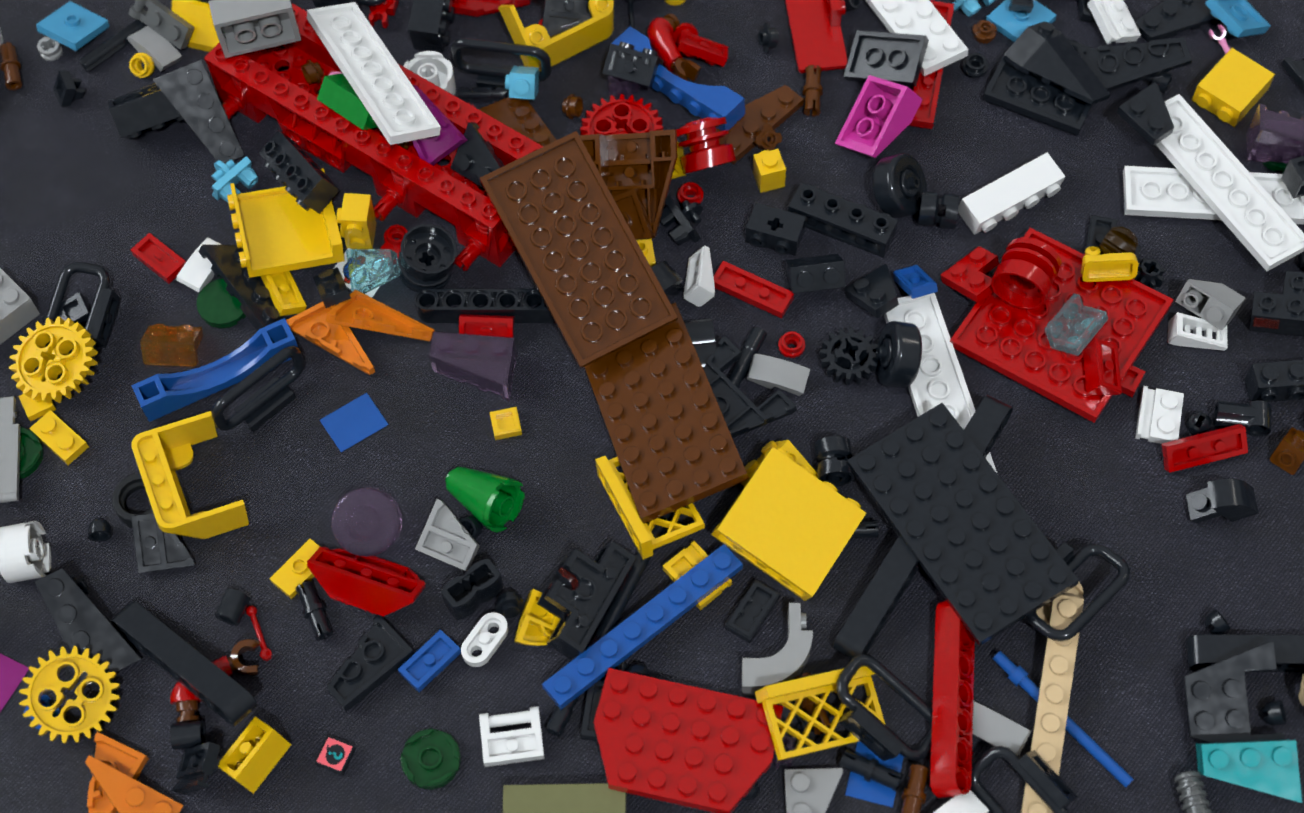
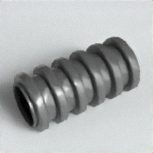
[1174,771,1212,813]

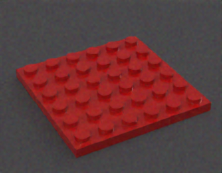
[950,228,1174,423]

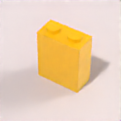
[1192,48,1275,127]

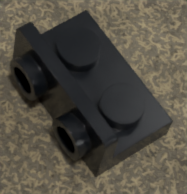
[603,42,664,88]

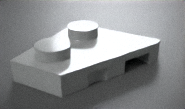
[784,768,843,813]

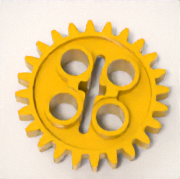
[9,317,98,404]
[19,646,120,744]

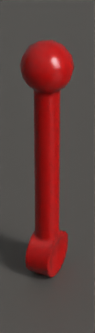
[246,606,273,661]

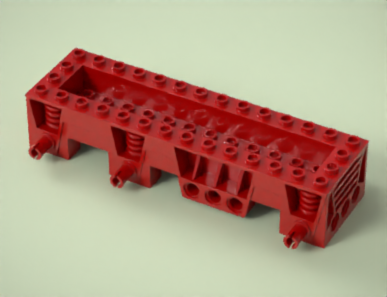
[204,3,543,271]

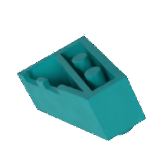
[1196,740,1302,803]

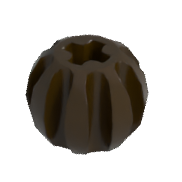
[1098,227,1138,255]

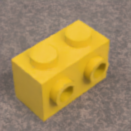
[337,193,377,251]
[218,717,291,794]

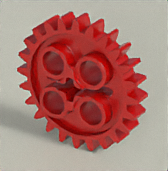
[580,94,663,135]

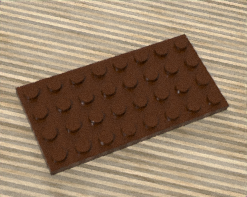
[480,131,678,369]
[585,302,749,523]

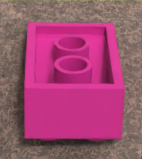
[835,75,923,158]

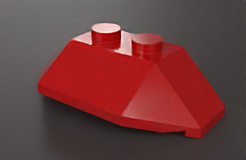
[307,547,426,617]

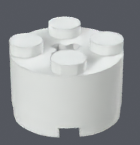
[403,51,456,96]
[0,521,51,583]

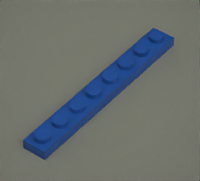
[542,544,743,709]

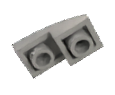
[127,26,182,71]
[747,353,810,396]
[973,701,1031,756]

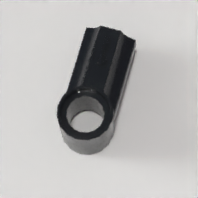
[1213,400,1272,437]

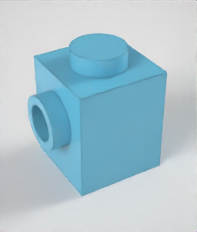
[505,66,539,100]

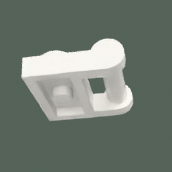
[479,706,544,767]

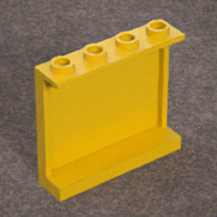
[227,168,344,278]
[711,447,866,601]

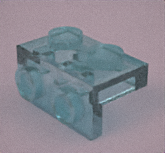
[1045,293,1108,356]

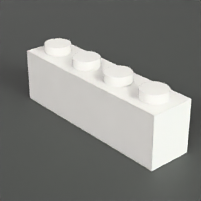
[958,152,1065,235]

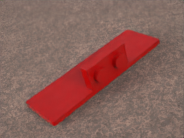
[785,0,848,73]

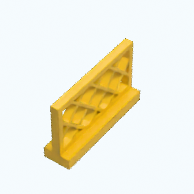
[595,455,705,559]
[755,666,885,761]

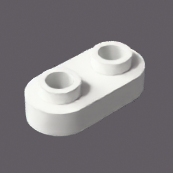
[461,612,508,667]

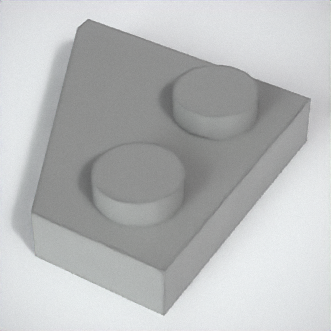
[415,499,480,571]

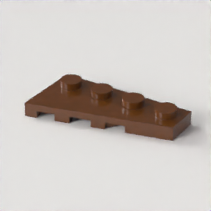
[479,96,556,147]

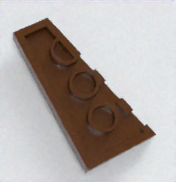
[716,85,804,165]

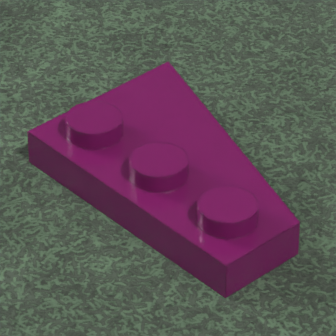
[412,85,467,165]

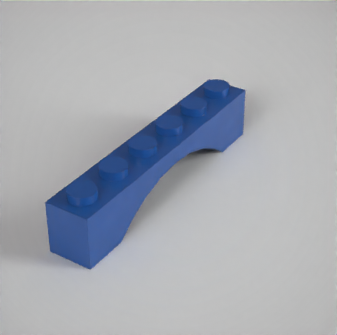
[610,26,745,131]
[131,318,299,422]

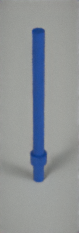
[993,651,1134,788]

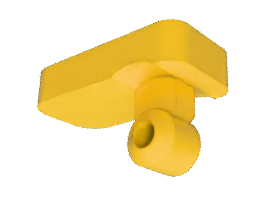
[1081,246,1139,282]

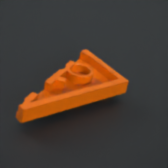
[326,289,435,341]
[286,301,375,375]
[87,732,149,813]
[85,755,183,813]

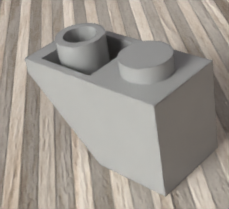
[1175,279,1245,331]

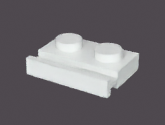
[1087,0,1141,44]
[1135,386,1184,444]

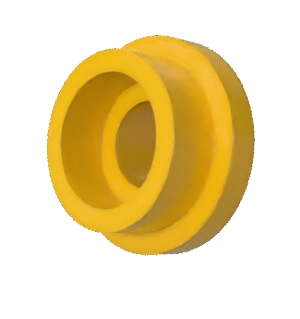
[129,53,154,78]

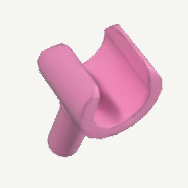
[1208,25,1230,54]

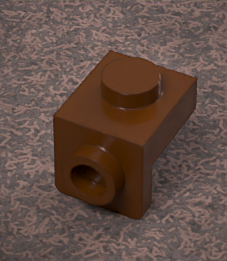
[1270,427,1304,475]

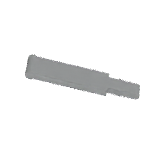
[0,396,21,503]

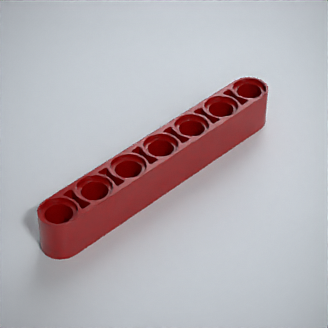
[930,601,975,798]

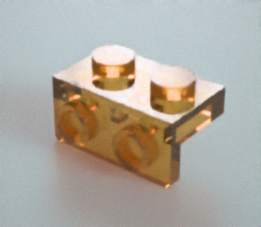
[140,324,203,367]

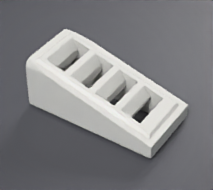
[684,246,715,307]
[1168,312,1227,351]

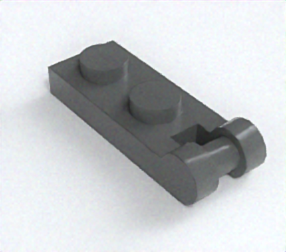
[128,0,194,50]

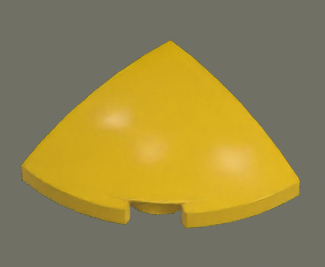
[514,589,560,646]

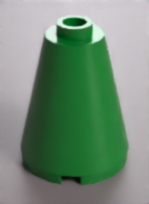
[446,466,525,533]

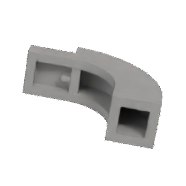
[742,603,813,696]

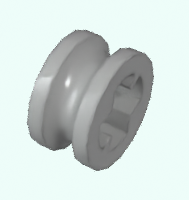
[37,36,63,61]

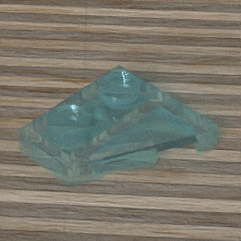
[346,249,400,294]

